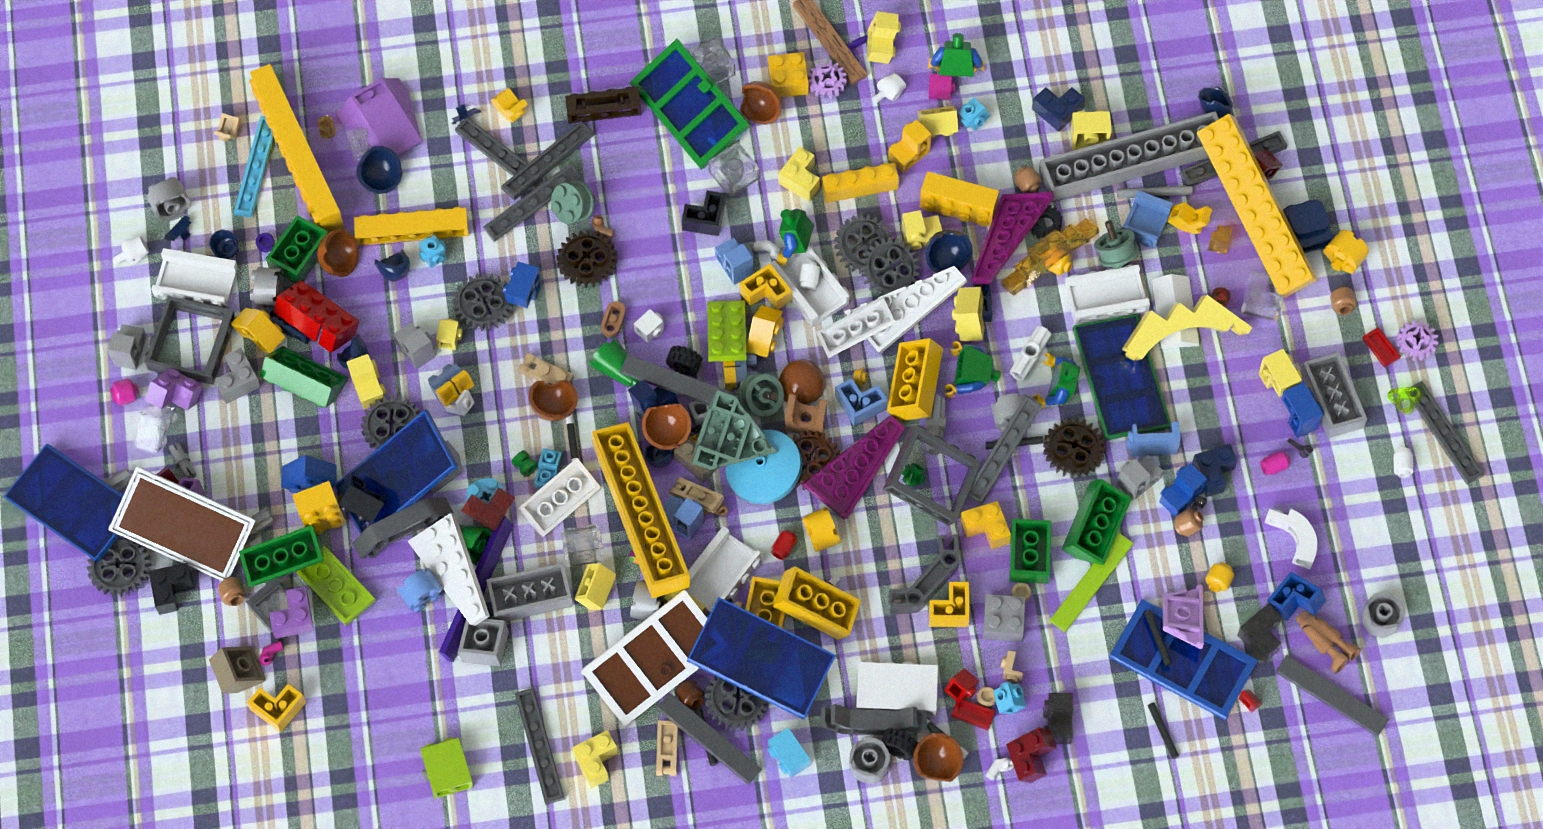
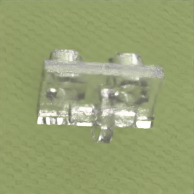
[346,127,371,163]

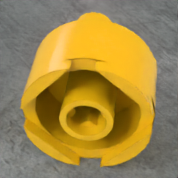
[1323,230,1369,274]
[802,507,841,552]

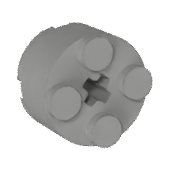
[147,177,191,221]
[250,267,284,306]
[991,393,1031,433]
[630,579,665,620]
[1361,592,1405,637]
[849,737,890,783]

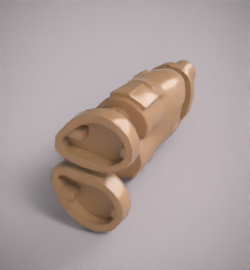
[1295,610,1361,674]

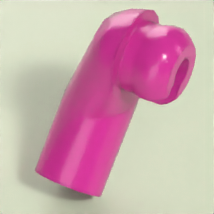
[259,641,283,666]

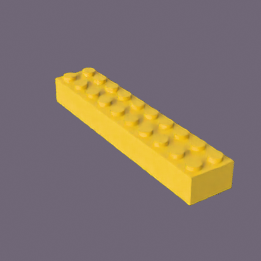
[249,64,345,232]
[1197,114,1318,298]
[592,422,690,598]

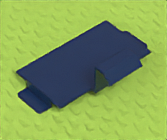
[451,104,481,125]
[164,215,192,241]

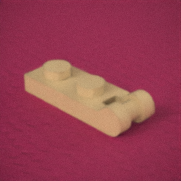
[518,353,574,385]
[668,478,724,514]
[656,721,678,776]

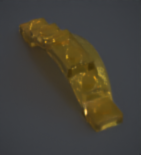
[1001,218,1099,296]

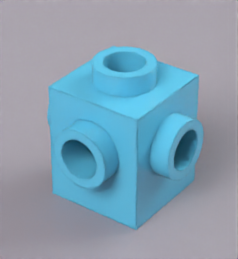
[957,97,990,131]
[418,235,447,268]
[993,682,1027,714]

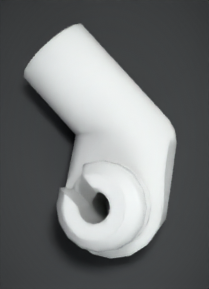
[754,241,781,259]
[986,758,1014,780]

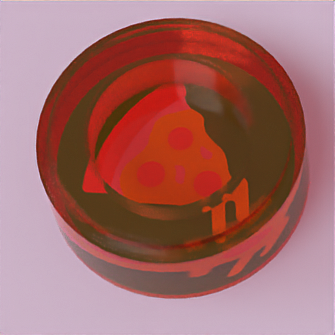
[1211,287,1230,307]

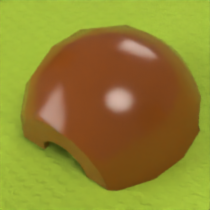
[740,81,782,125]
[317,228,359,277]
[778,359,825,405]
[529,380,578,422]
[642,403,691,450]
[913,733,963,782]

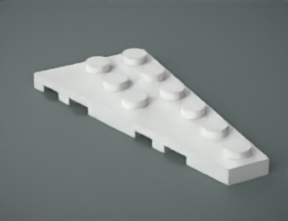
[844,266,968,354]
[408,513,490,626]

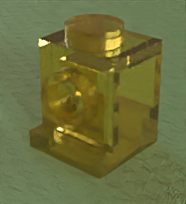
[1208,225,1232,254]

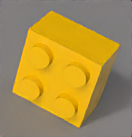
[768,52,808,98]

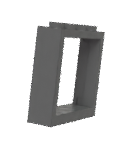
[144,296,236,385]
[883,425,981,526]

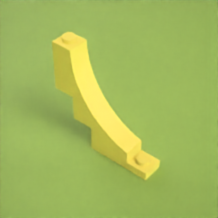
[1122,295,1253,360]

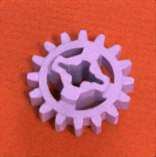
[807,60,847,99]
[1396,320,1438,361]

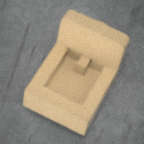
[213,113,241,142]
[1000,650,1023,684]

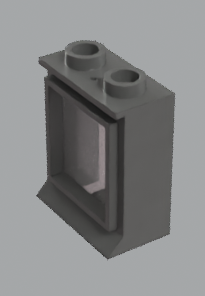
[246,578,289,641]

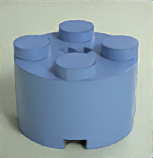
[397,568,443,613]

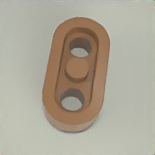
[601,301,626,338]

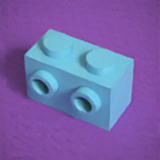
[767,728,811,778]

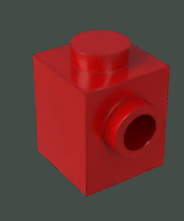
[944,668,979,703]

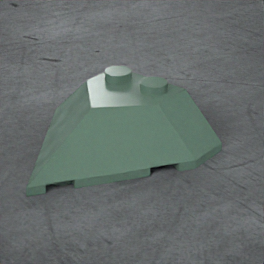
[692,390,777,470]

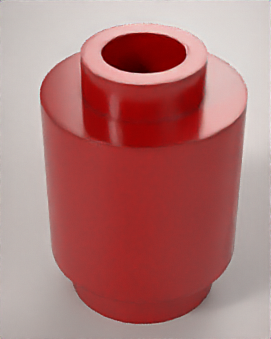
[771,530,797,560]

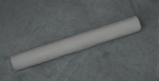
[1117,186,1192,198]

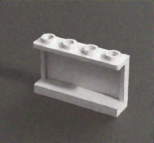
[770,245,850,328]
[152,248,239,308]
[1064,264,1150,326]
[685,526,762,614]
[856,660,938,717]

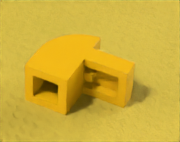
[491,88,528,123]
[1167,202,1212,234]

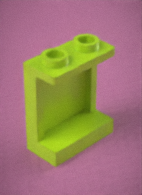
[420,738,473,799]

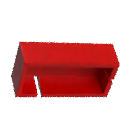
[273,280,359,353]

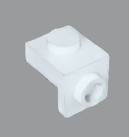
[444,390,475,416]

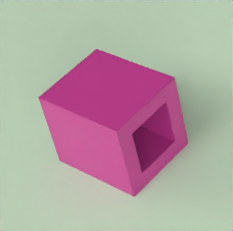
[929,74,955,100]

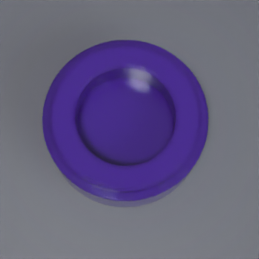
[255,233,275,252]

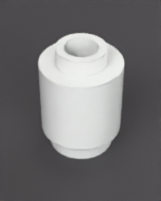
[799,261,820,290]
[1393,448,1413,478]

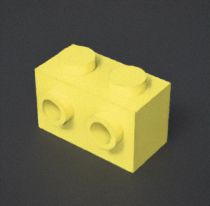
[917,106,959,138]
[574,563,616,610]

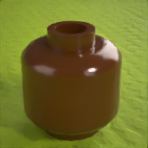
[675,680,705,710]

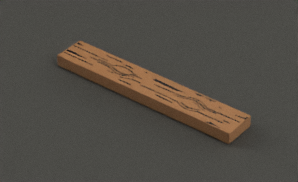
[793,0,867,85]

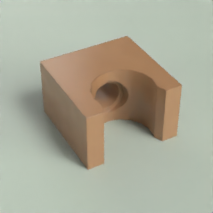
[785,394,827,437]

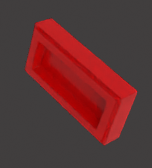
[1362,327,1401,368]
[951,700,995,731]

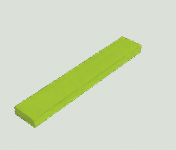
[1049,532,1134,633]

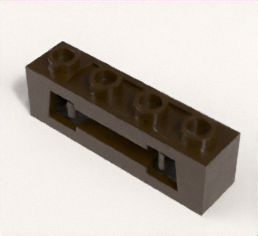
[565,87,641,124]

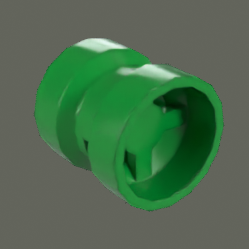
[511,450,538,477]

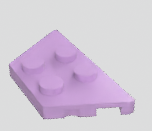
[1163,585,1204,649]

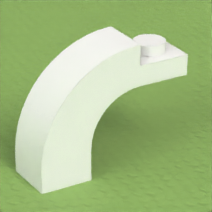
[1265,509,1317,570]

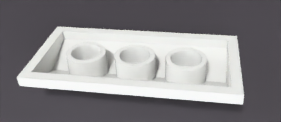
[1151,274,1199,349]
[816,297,896,358]
[519,458,601,537]

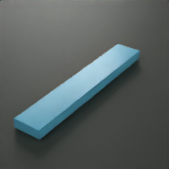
[234,116,274,218]

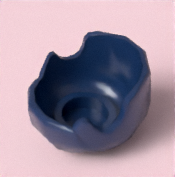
[209,229,239,259]
[644,444,674,468]

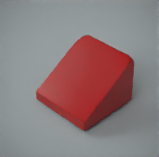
[1239,689,1262,713]

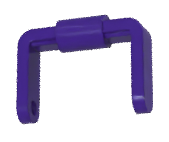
[847,35,868,62]

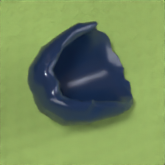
[1198,86,1233,119]
[374,250,410,282]
[337,334,369,369]

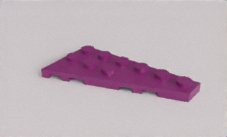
[971,192,1055,285]
[801,416,906,520]

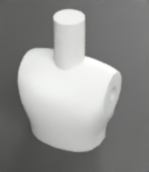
[873,73,906,103]
[113,236,149,264]

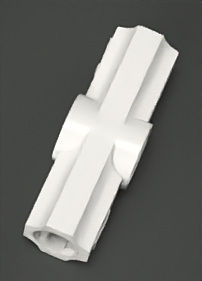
[1009,326,1051,381]

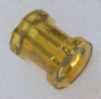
[317,115,336,139]

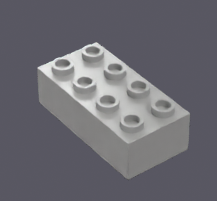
[1300,352,1367,438]
[486,562,573,622]

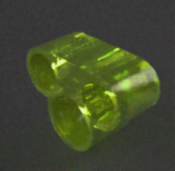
[1387,387,1422,415]

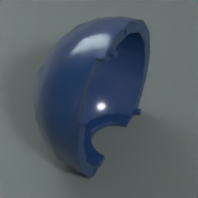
[356,146,403,194]
[925,230,973,273]

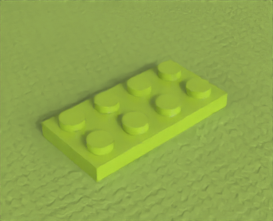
[707,300,747,362]
[295,545,376,626]

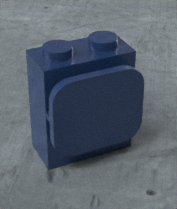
[1283,200,1334,253]

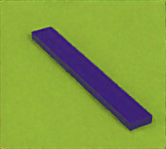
[439,515,514,662]

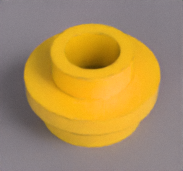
[853,368,868,387]

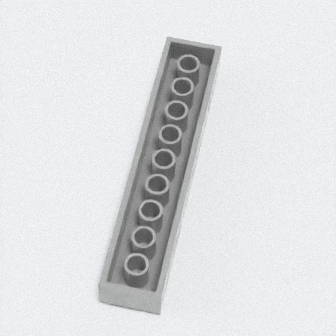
[1039,111,1219,202]

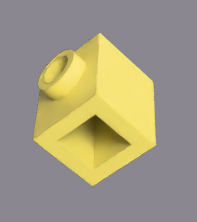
[436,319,463,350]

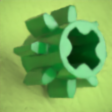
[902,463,926,487]

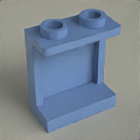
[1122,190,1173,248]
[1126,421,1181,457]

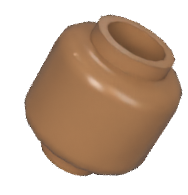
[1014,166,1042,193]
[1330,287,1357,315]
[1174,508,1204,537]
[218,577,246,606]

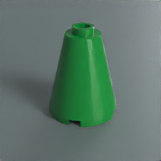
[588,336,640,388]
[459,524,492,565]

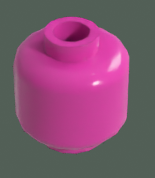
[110,378,140,406]

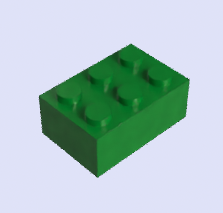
[266,215,328,283]
[1009,519,1051,584]

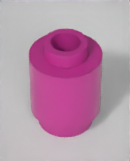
[1260,451,1290,475]

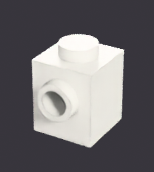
[634,309,664,343]

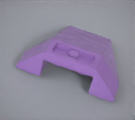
[336,78,422,156]

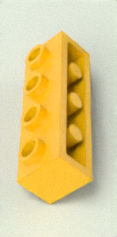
[822,163,899,203]

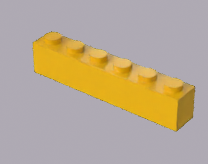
[354,207,469,246]

